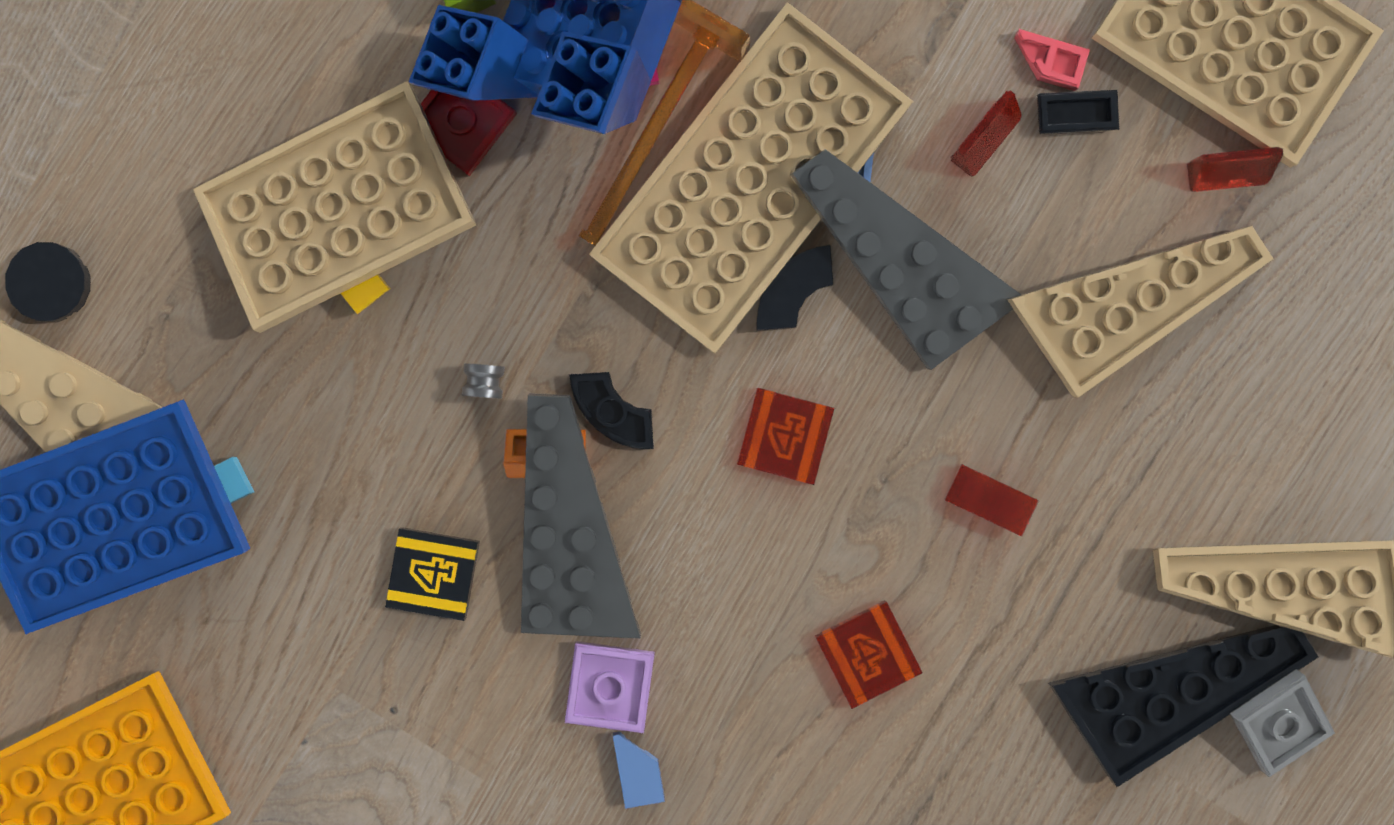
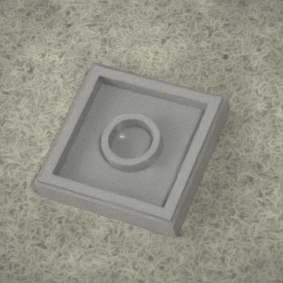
[1230,669,1335,777]

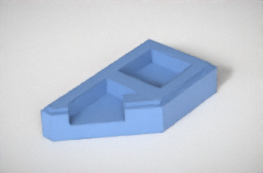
[613,732,665,809]

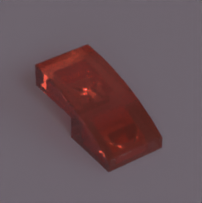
[945,464,1039,537]

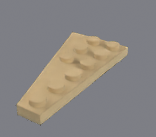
[1007,226,1273,398]
[0,319,162,452]
[1153,540,1394,659]

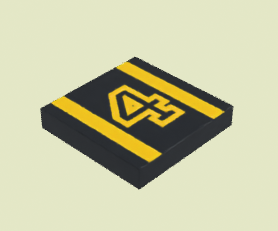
[385,527,480,621]

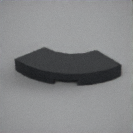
[756,245,833,331]
[569,372,654,449]

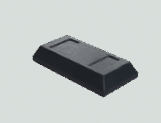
[1037,90,1120,134]

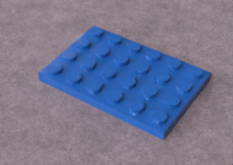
[0,399,250,634]

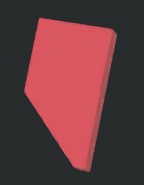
[1014,29,1090,91]

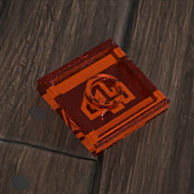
[737,388,835,485]
[815,600,923,709]

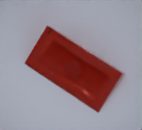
[951,90,1022,177]
[1187,147,1283,192]

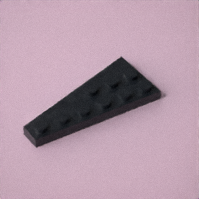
[1048,625,1319,787]

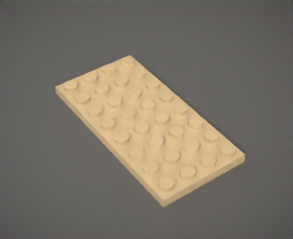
[589,2,913,354]

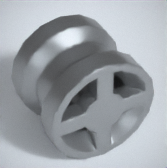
[462,363,505,399]

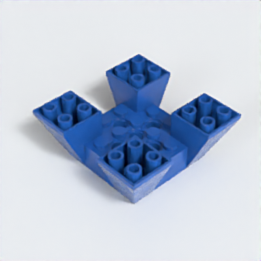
[409,0,682,134]

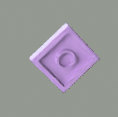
[565,641,655,733]

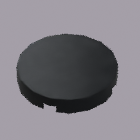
[5,242,91,322]

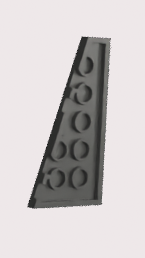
[790,149,1021,370]
[521,393,641,639]

